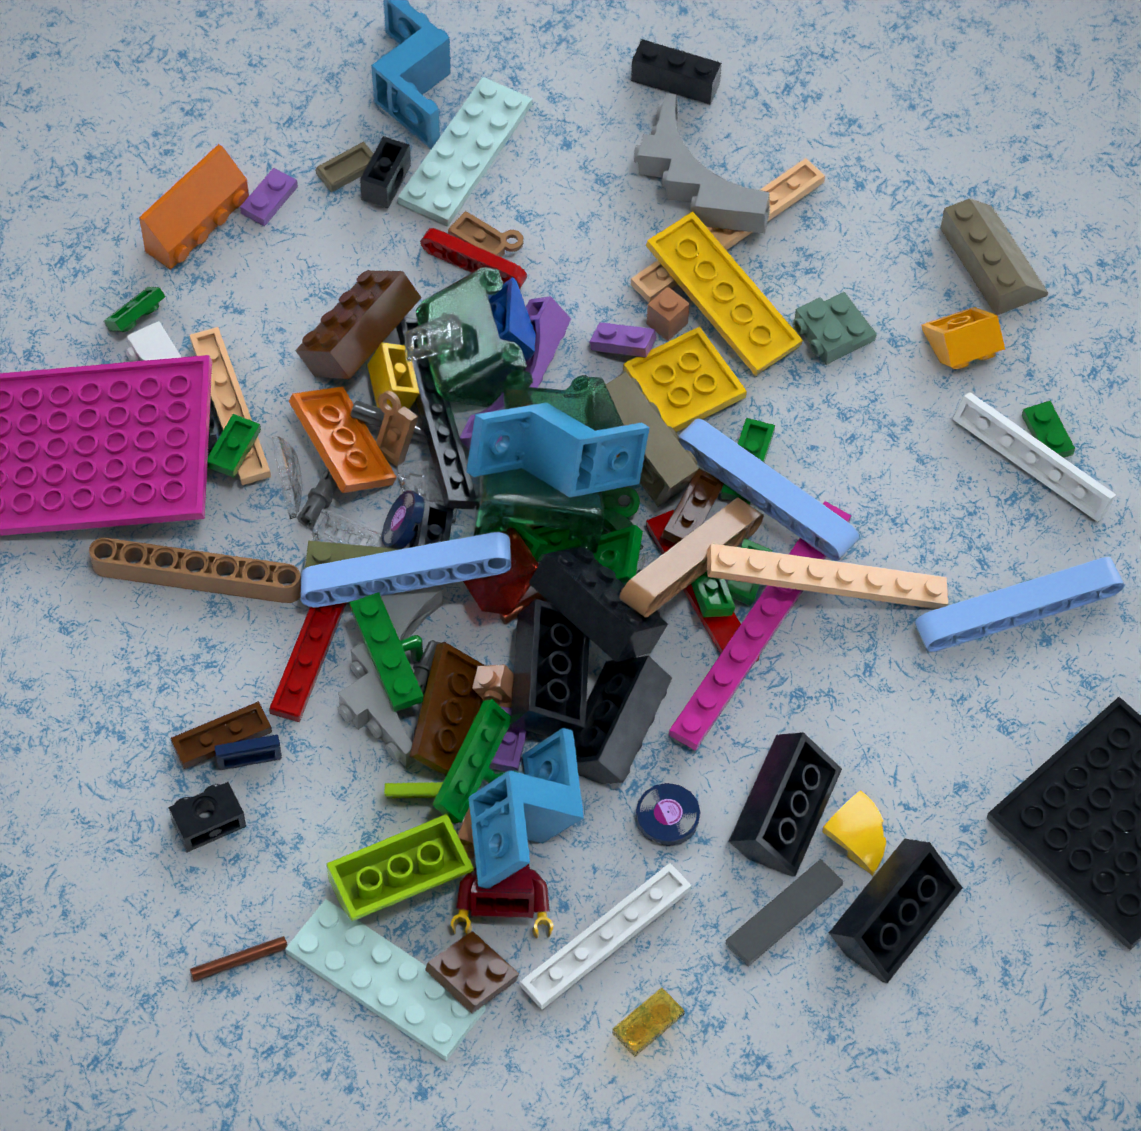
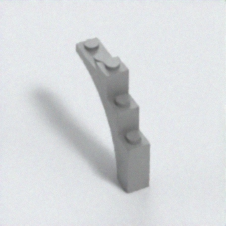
[634,93,770,233]
[338,585,443,768]

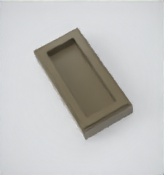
[315,141,374,193]

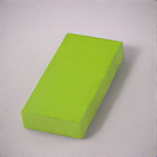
[385,782,443,799]

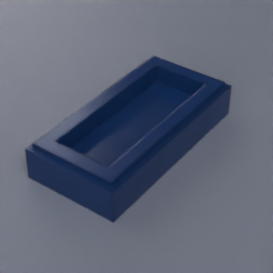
[215,734,282,770]

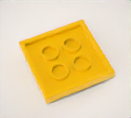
[623,326,747,432]

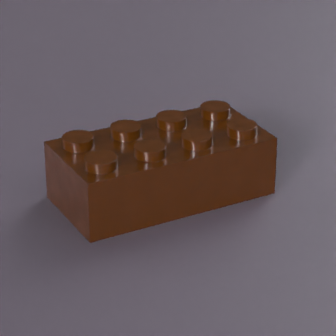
[295,270,422,379]

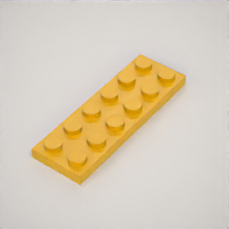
[646,211,803,376]

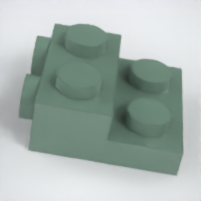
[793,291,877,365]

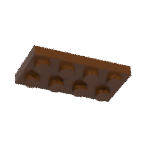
[410,641,486,777]

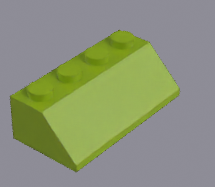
[326,814,474,921]

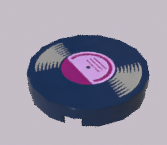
[382,490,425,550]
[636,783,701,846]

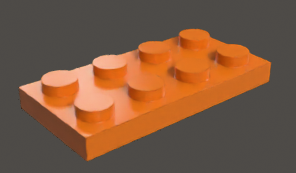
[289,386,397,493]

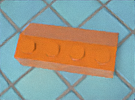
[139,144,249,270]

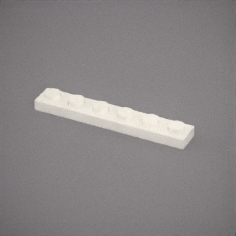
[953,392,1116,522]
[520,863,692,1010]

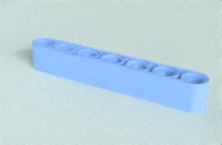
[678,418,859,561]
[301,532,511,608]
[915,557,1125,652]

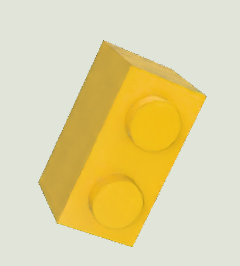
[367,342,419,409]

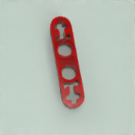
[420,228,527,289]

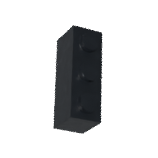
[631,39,722,105]

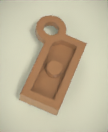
[448,211,524,257]
[376,391,418,467]

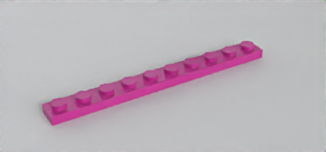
[669,501,851,751]

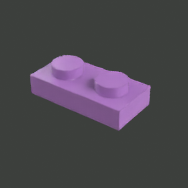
[240,167,298,226]
[590,322,656,357]
[489,706,528,772]

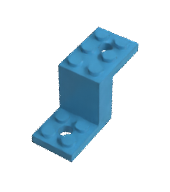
[371,0,451,149]
[466,402,650,498]
[469,728,584,889]

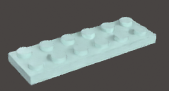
[398,77,532,226]
[285,899,486,1061]

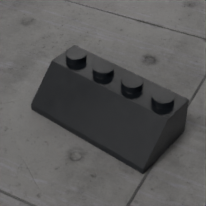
[574,656,672,784]
[728,732,842,876]
[829,838,963,983]

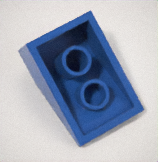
[467,277,536,384]

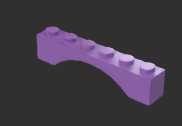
[460,296,571,450]

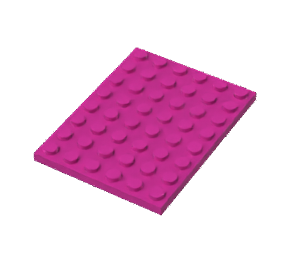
[0,355,212,536]

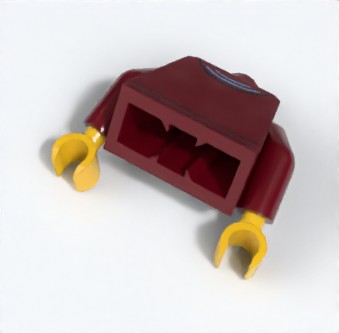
[451,864,554,938]

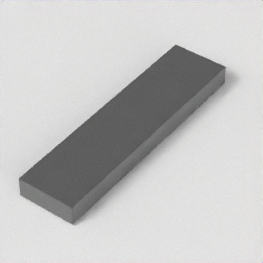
[726,859,843,967]

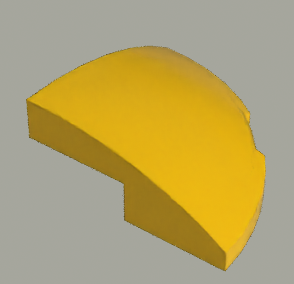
[822,790,886,876]

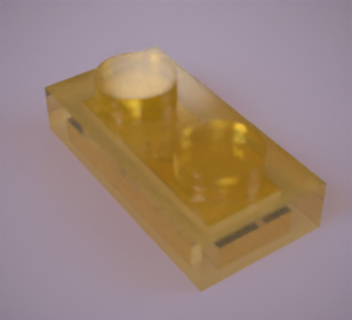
[612,987,685,1057]

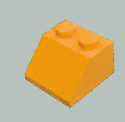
[921,307,1005,369]

